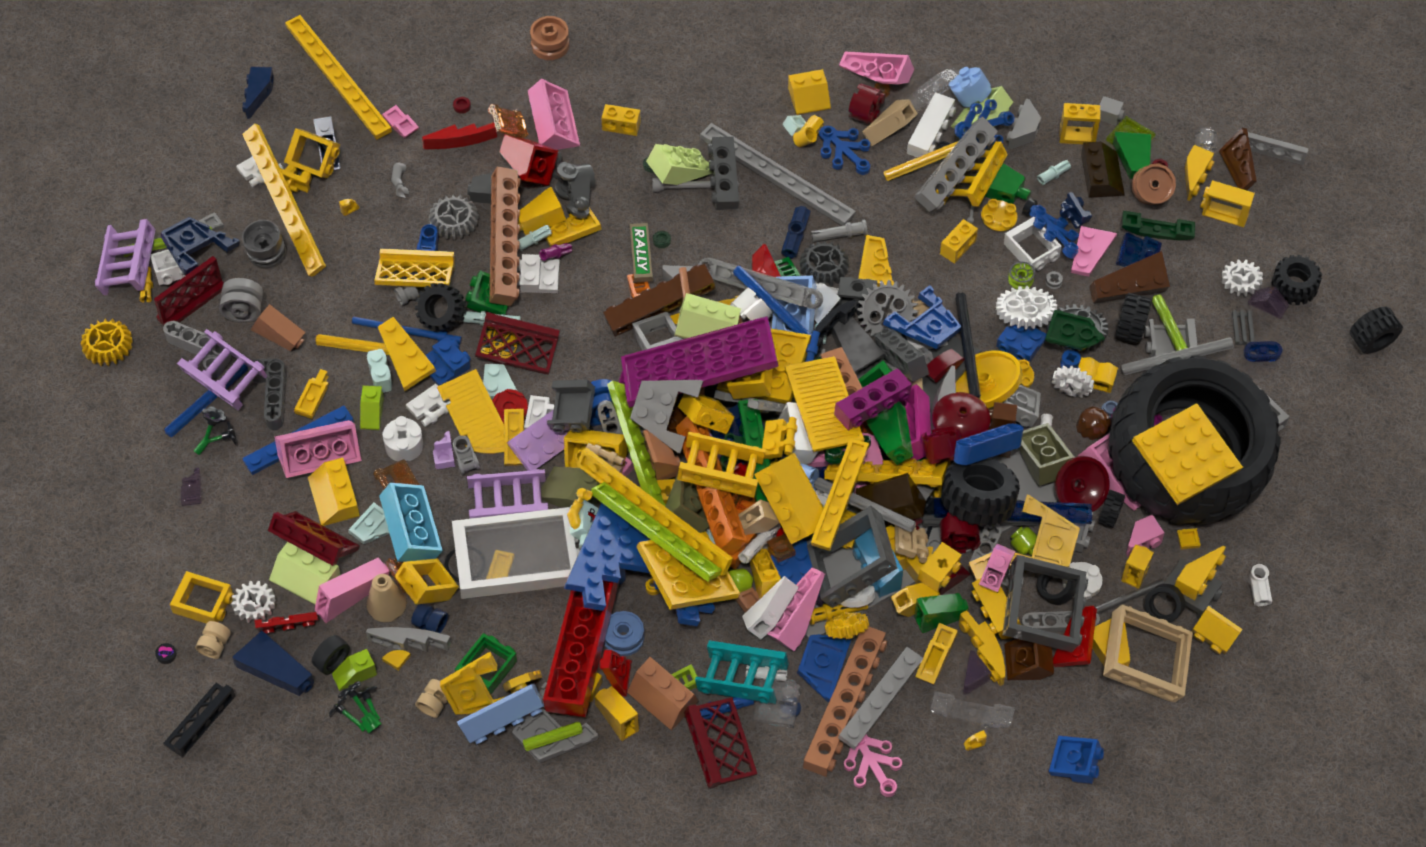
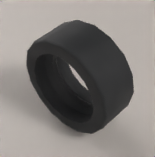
[1037,565,1076,605]
[1145,583,1185,623]
[312,635,350,675]

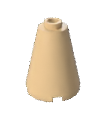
[367,574,406,622]

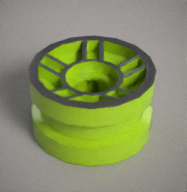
[1008,262,1035,289]

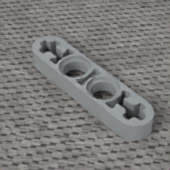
[1021,611,1100,632]

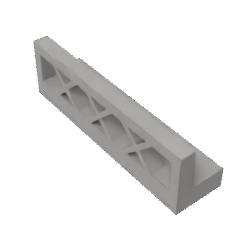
[1237,130,1309,165]

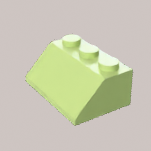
[951,86,1013,132]
[674,293,741,339]
[269,542,341,604]

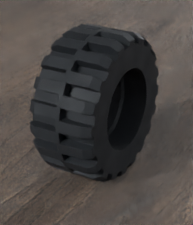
[941,458,1020,526]

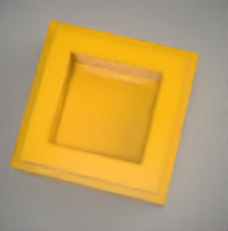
[1177,528,1201,550]

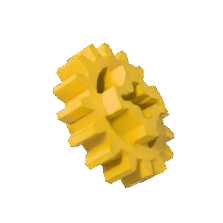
[825,611,869,639]

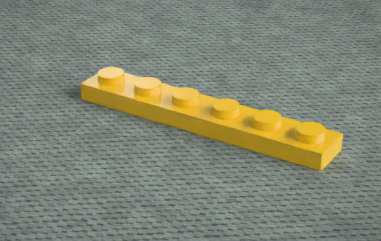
[811,438,869,551]

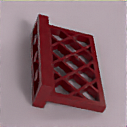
[154,256,224,326]
[475,312,560,375]
[267,511,360,566]
[684,697,757,789]

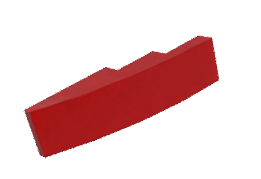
[422,122,497,150]

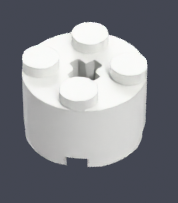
[730,287,773,323]
[382,416,423,462]

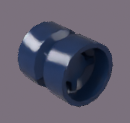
[411,603,449,634]

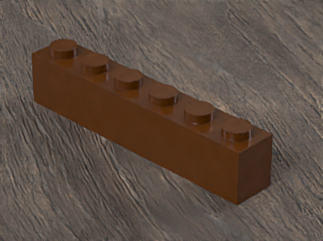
[603,263,716,337]

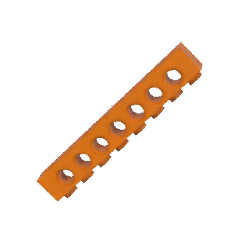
[675,416,748,555]

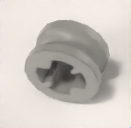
[1045,271,1063,289]

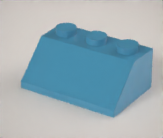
[852,528,903,598]

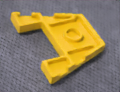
[1012,494,1080,567]
[440,652,507,714]

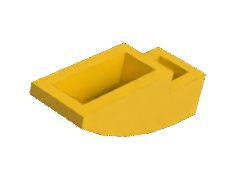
[915,623,958,685]

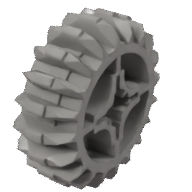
[429,195,479,241]

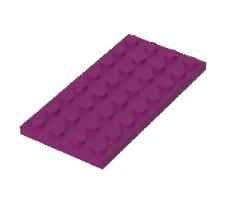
[621,316,779,408]

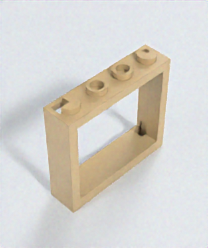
[1103,604,1193,702]

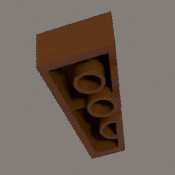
[1089,251,1170,304]

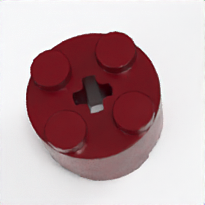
[848,83,886,124]
[921,426,962,464]
[939,512,981,554]

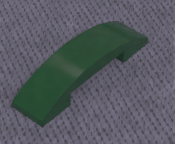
[1122,210,1195,241]

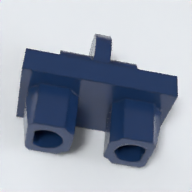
[1060,192,1092,229]

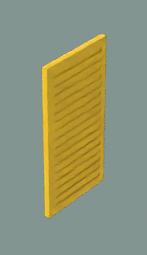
[785,356,864,452]

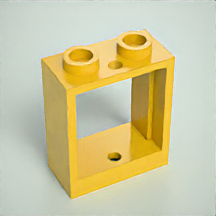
[1059,103,1100,145]
[284,128,340,178]
[1200,180,1255,227]
[678,393,735,434]
[395,558,459,605]
[170,571,234,624]

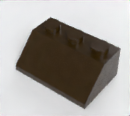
[1081,141,1125,198]
[855,473,926,527]

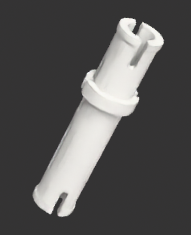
[738,523,781,564]

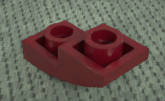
[926,349,965,383]

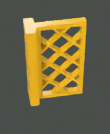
[374,249,455,287]

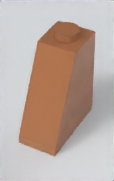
[251,304,305,351]

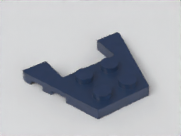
[161,217,240,275]

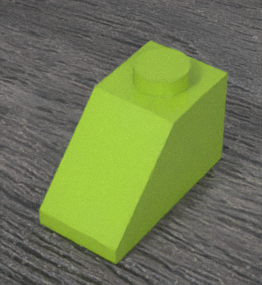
[360,386,384,430]
[332,649,377,691]

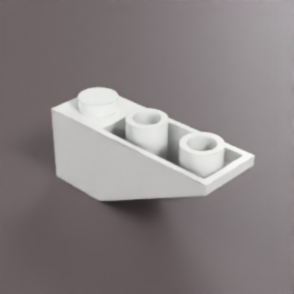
[742,576,798,639]

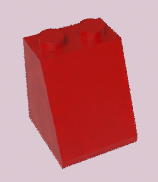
[500,134,559,185]

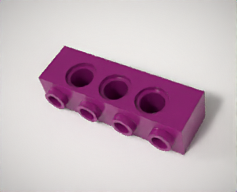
[834,368,912,430]

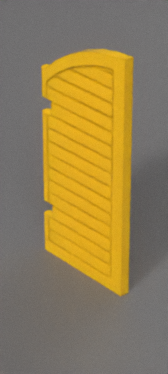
[437,369,504,454]

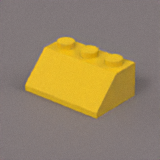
[564,430,627,474]
[308,457,360,526]
[971,578,1021,639]

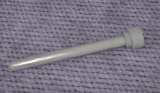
[652,178,739,193]

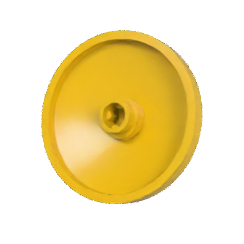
[955,350,1023,408]

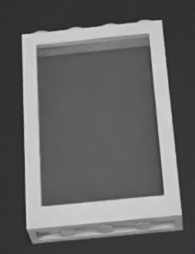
[452,507,580,599]

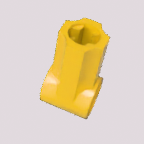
[793,115,824,147]

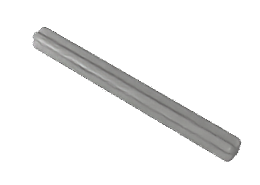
[1121,337,1234,375]
[814,477,916,532]

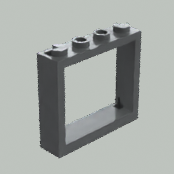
[807,506,897,608]
[1002,555,1088,652]

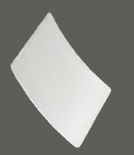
[814,284,840,324]

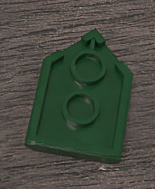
[1045,309,1105,350]

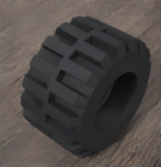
[1271,255,1322,305]
[415,283,467,332]
[1116,293,1151,344]
[1350,306,1403,354]

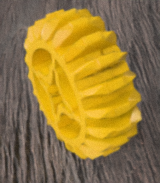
[81,318,133,367]

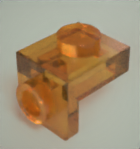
[767,534,796,563]

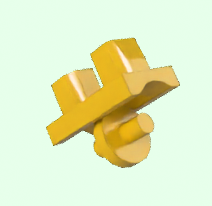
[280,165,312,193]

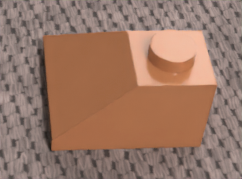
[643,430,680,480]

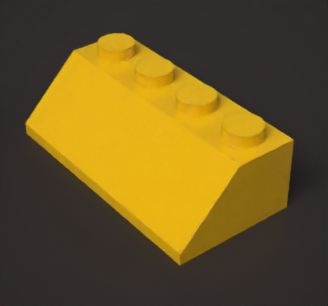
[754,453,824,544]

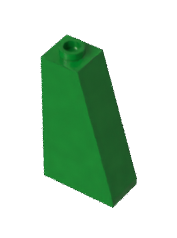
[866,402,913,465]

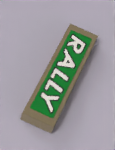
[630,223,653,282]

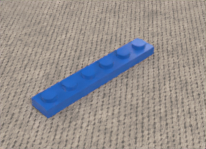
[242,406,354,475]

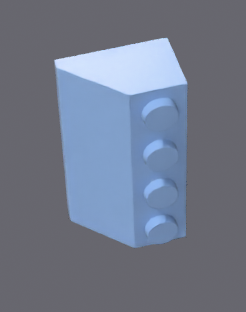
[772,276,817,334]
[457,683,544,744]

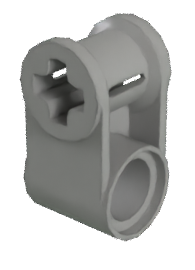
[453,435,480,475]

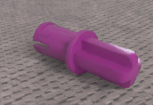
[539,243,572,261]

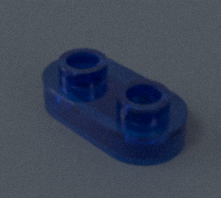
[1244,341,1282,362]

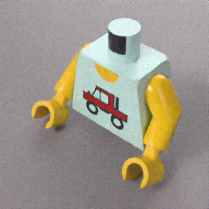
[567,488,599,549]

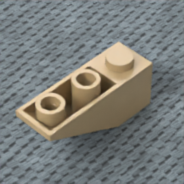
[863,99,918,146]

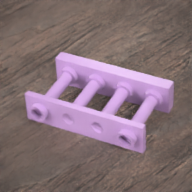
[95,219,156,295]
[177,329,267,410]
[467,469,548,519]

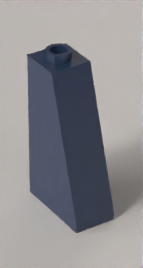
[232,631,314,696]

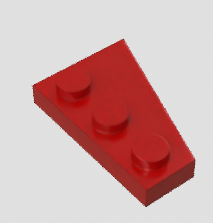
[1053,606,1097,667]
[254,612,319,634]
[600,650,632,697]

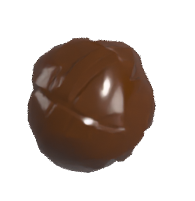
[1076,406,1111,440]

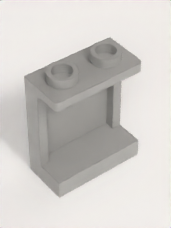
[1144,319,1197,357]

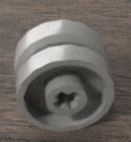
[219,278,263,322]

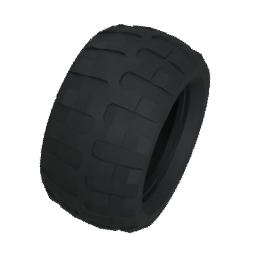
[1108,355,1281,526]

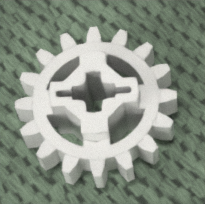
[1222,260,1263,296]
[1052,366,1094,398]
[231,581,276,623]

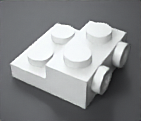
[150,250,186,285]
[517,254,560,293]

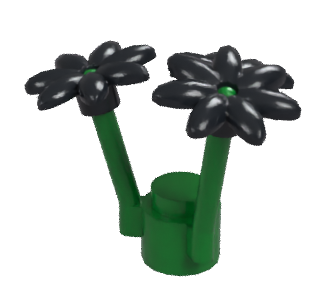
[329,681,381,734]

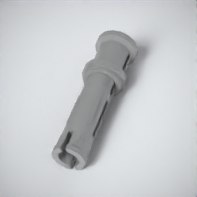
[811,219,868,243]

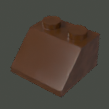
[1004,639,1054,680]

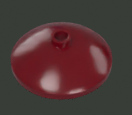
[932,392,990,439]
[1055,456,1110,512]

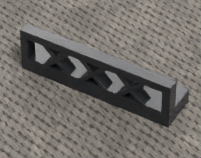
[163,682,236,758]

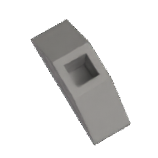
[1006,99,1041,149]

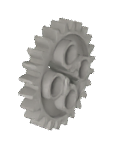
[857,280,919,337]

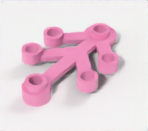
[844,734,902,797]

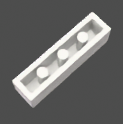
[907,92,956,157]

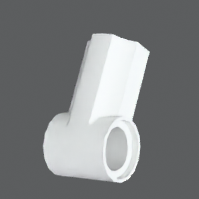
[1248,564,1272,606]

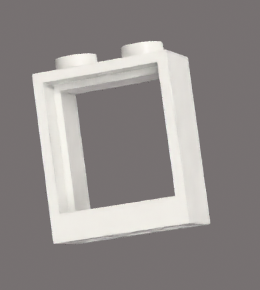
[1004,217,1062,271]

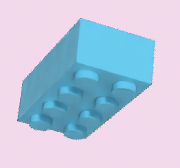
[379,483,443,562]

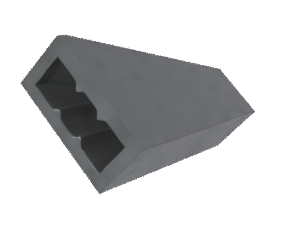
[830,317,885,377]

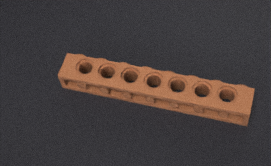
[489,166,520,306]
[803,626,888,777]

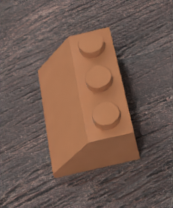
[627,657,699,731]

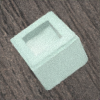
[783,115,806,136]

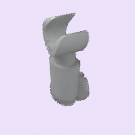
[391,162,409,198]

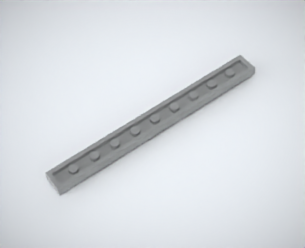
[700,123,856,226]

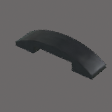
[814,300,857,358]

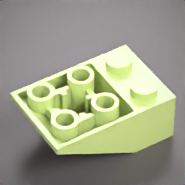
[646,144,713,185]

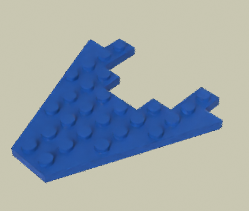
[564,502,715,626]

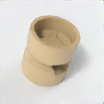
[195,621,231,659]
[415,679,448,718]

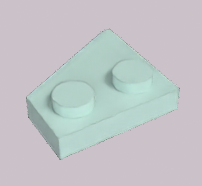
[483,364,516,399]
[348,502,390,544]

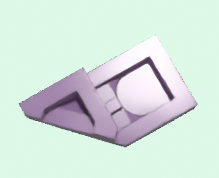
[433,431,455,470]

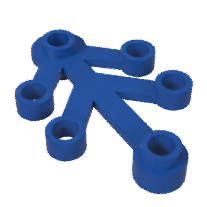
[954,99,1015,149]
[819,126,870,175]
[1029,205,1079,259]

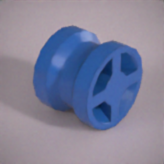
[1060,350,1081,368]

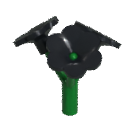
[193,407,237,455]

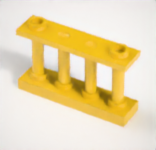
[936,141,1008,207]
[677,432,766,498]

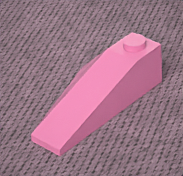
[839,52,914,85]
[1078,434,1142,510]
[766,568,825,651]

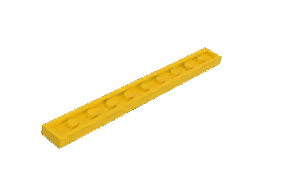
[285,15,392,140]
[242,124,326,277]
[577,448,733,576]

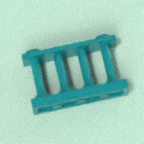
[695,640,789,704]

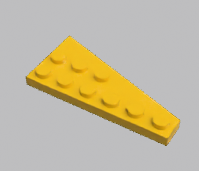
[824,458,951,487]

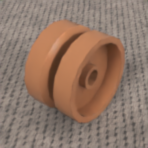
[530,16,569,60]
[1131,164,1176,205]

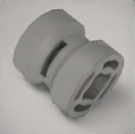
[394,286,419,306]

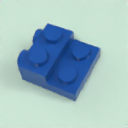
[996,324,1047,363]
[425,337,471,386]
[1049,736,1104,784]

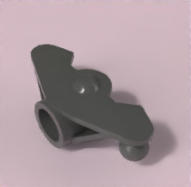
[552,151,595,219]

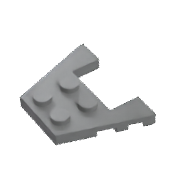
[630,380,703,453]
[714,390,786,415]
[512,682,599,763]

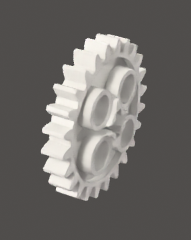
[996,286,1057,329]

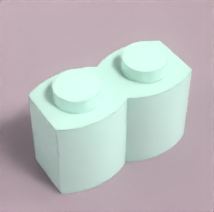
[367,349,392,393]

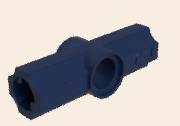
[781,206,811,259]

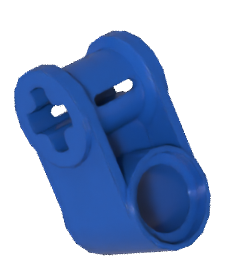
[417,224,439,251]

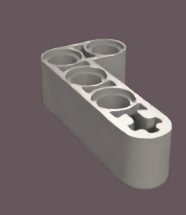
[163,321,232,379]

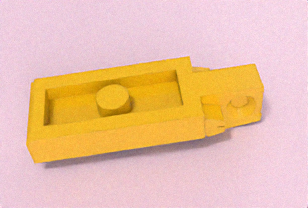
[294,369,329,419]

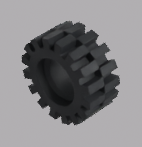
[1098,490,1125,528]

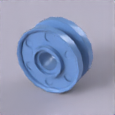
[604,611,645,656]

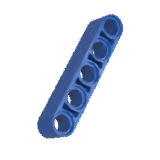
[954,424,1023,465]

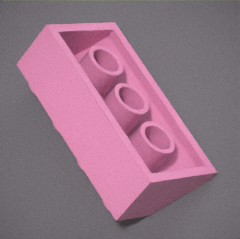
[528,79,580,150]
[275,420,361,478]

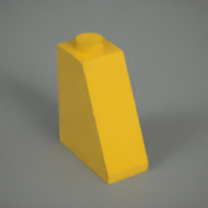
[517,187,566,236]
[1092,619,1130,667]
[595,686,639,741]

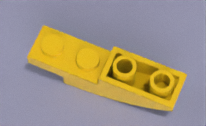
[959,610,1005,686]

